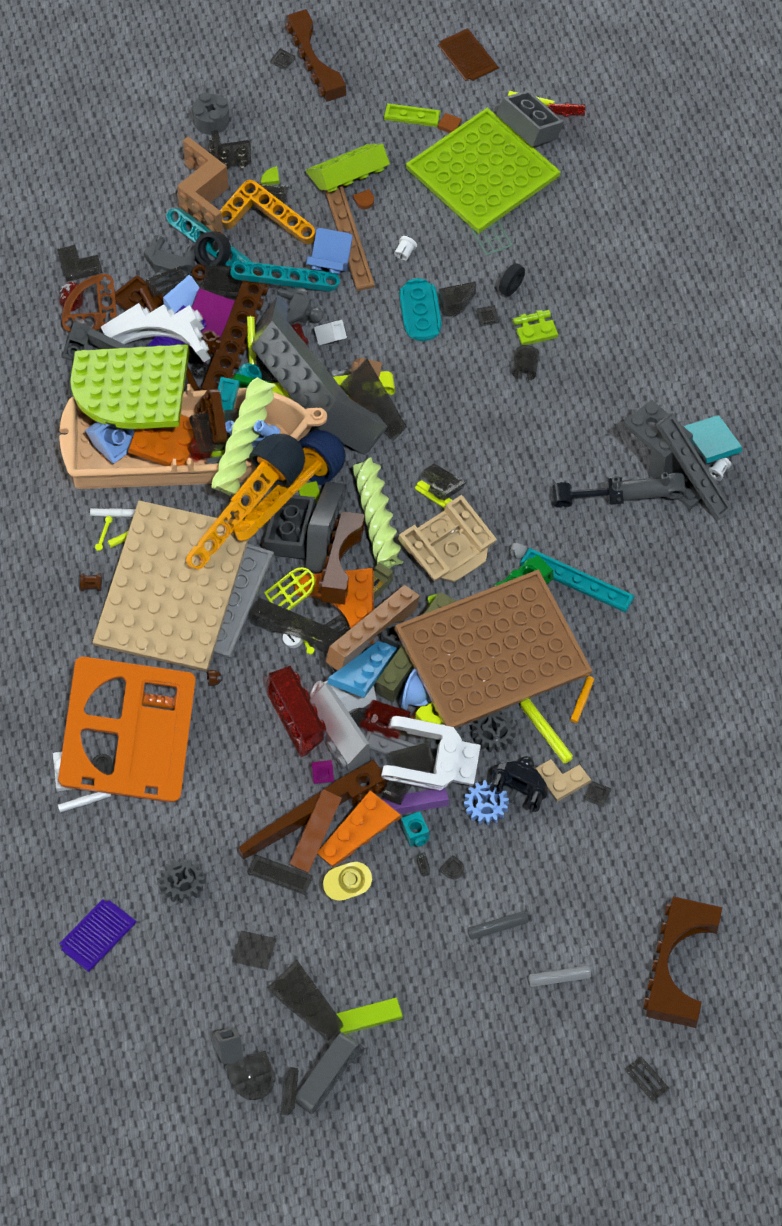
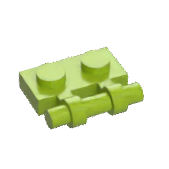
[513,310,558,346]

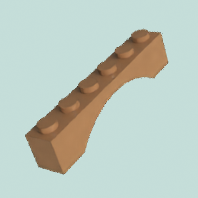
[326,585,420,671]

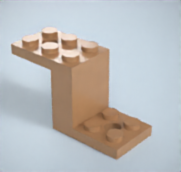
[177,137,229,234]

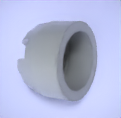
[510,543,527,559]

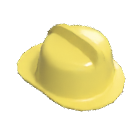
[323,862,372,901]

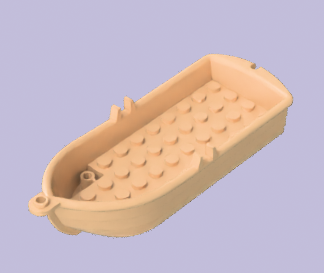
[59,384,327,489]

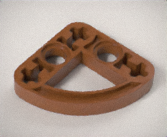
[62,274,117,332]

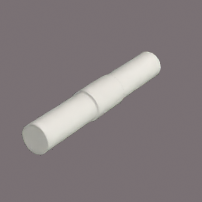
[90,508,136,517]
[58,792,111,813]

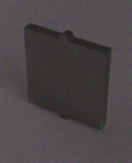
[232,931,277,970]

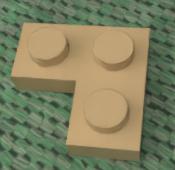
[535,759,591,802]

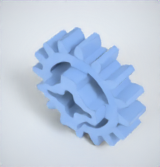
[464,780,509,825]

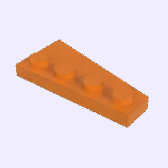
[317,791,402,867]

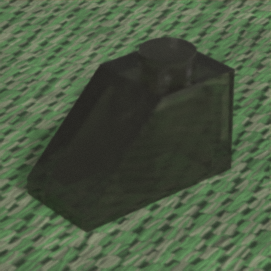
[439,281,476,317]

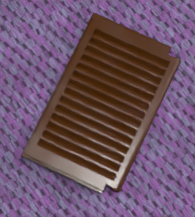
[438,28,499,81]

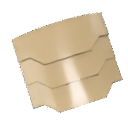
[398,495,497,582]

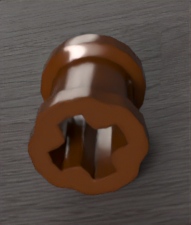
[80,573,102,591]

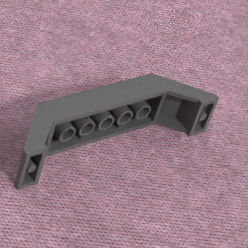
[252,295,388,455]

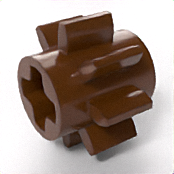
[201,330,220,354]

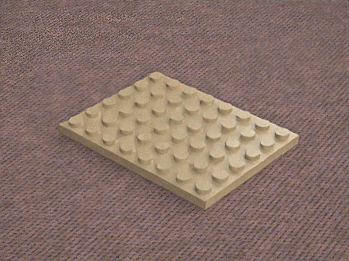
[92,501,249,672]

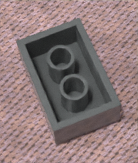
[497,90,564,147]
[264,495,317,559]

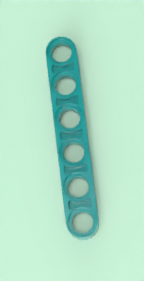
[166,208,251,273]
[230,261,340,292]

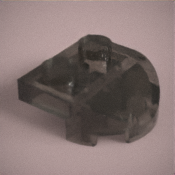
[224,1050,275,1100]

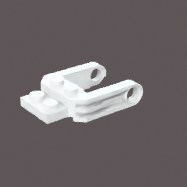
[381,716,481,791]

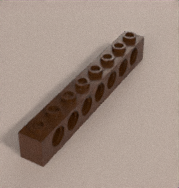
[201,271,270,390]

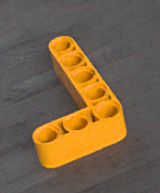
[220,180,316,244]

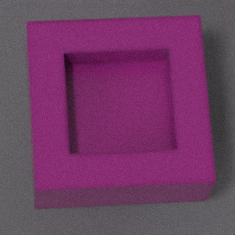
[312,760,334,784]

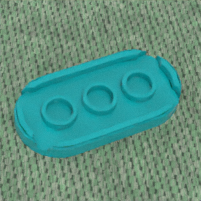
[399,278,442,342]

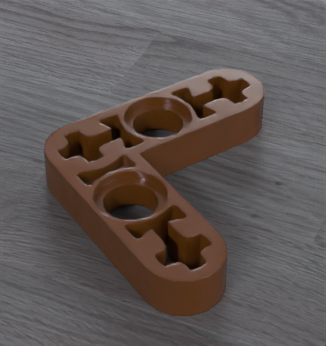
[195,389,227,443]

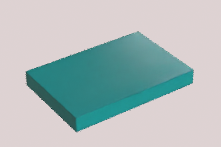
[684,415,742,463]

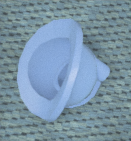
[400,669,431,711]

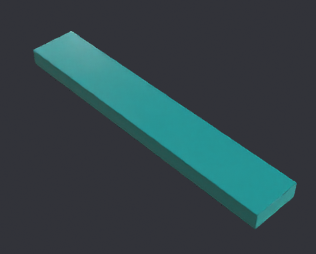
[520,548,635,613]

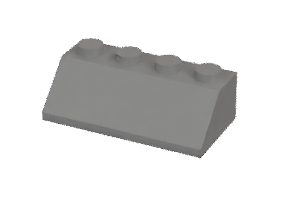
[306,682,370,773]

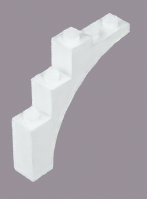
[101,303,210,362]

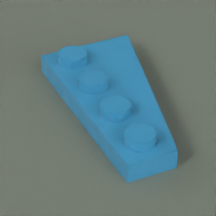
[327,641,397,698]

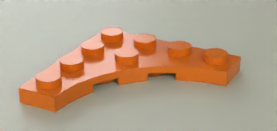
[295,568,374,644]

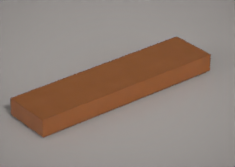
[289,789,342,873]

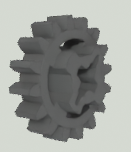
[472,711,516,752]
[159,858,205,903]

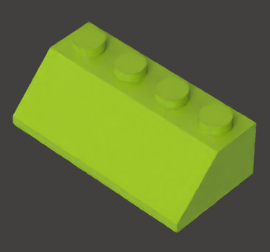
[305,144,390,192]

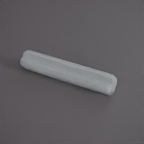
[529,966,591,987]

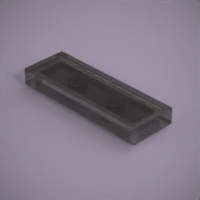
[247,854,313,895]

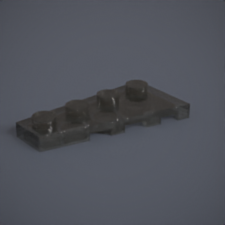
[340,359,407,441]
[267,960,343,1041]

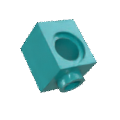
[401,811,429,847]

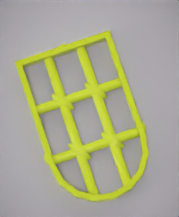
[264,567,316,616]

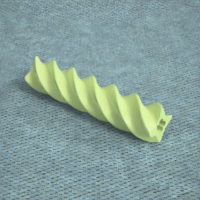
[212,378,276,496]
[353,457,403,569]

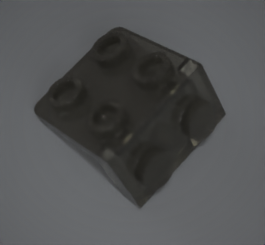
[208,130,252,170]
[201,264,243,299]

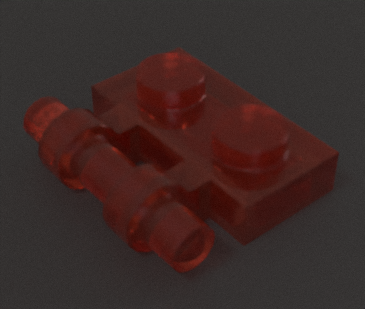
[360,700,411,739]

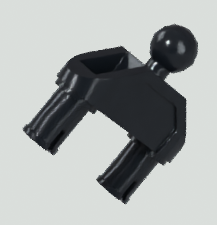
[490,756,548,812]

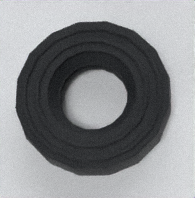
[499,263,525,296]

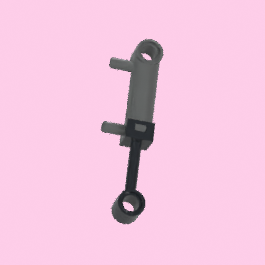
[552,472,686,508]

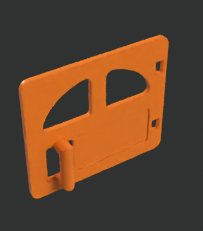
[58,656,196,802]

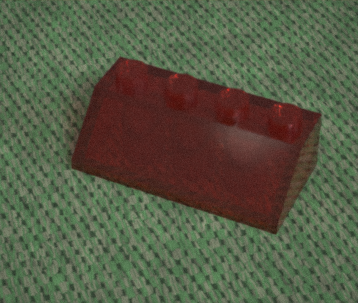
[267,665,326,758]

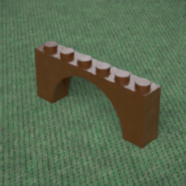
[643,896,723,1028]

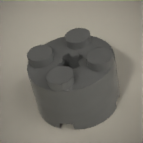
[192,92,230,135]

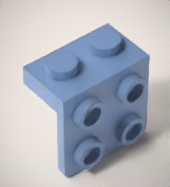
[306,228,353,274]

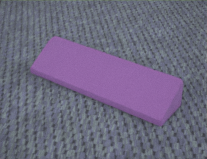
[381,788,449,814]

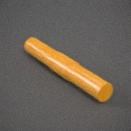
[570,676,594,723]

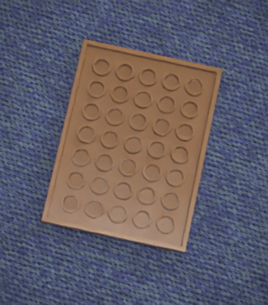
[395,569,592,729]

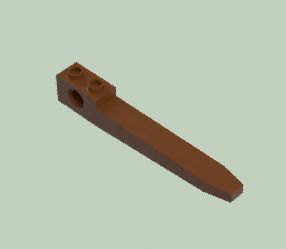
[238,760,387,859]

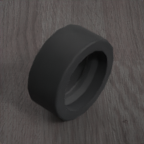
[194,232,231,267]

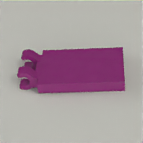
[189,288,235,363]

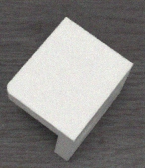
[314,320,347,345]

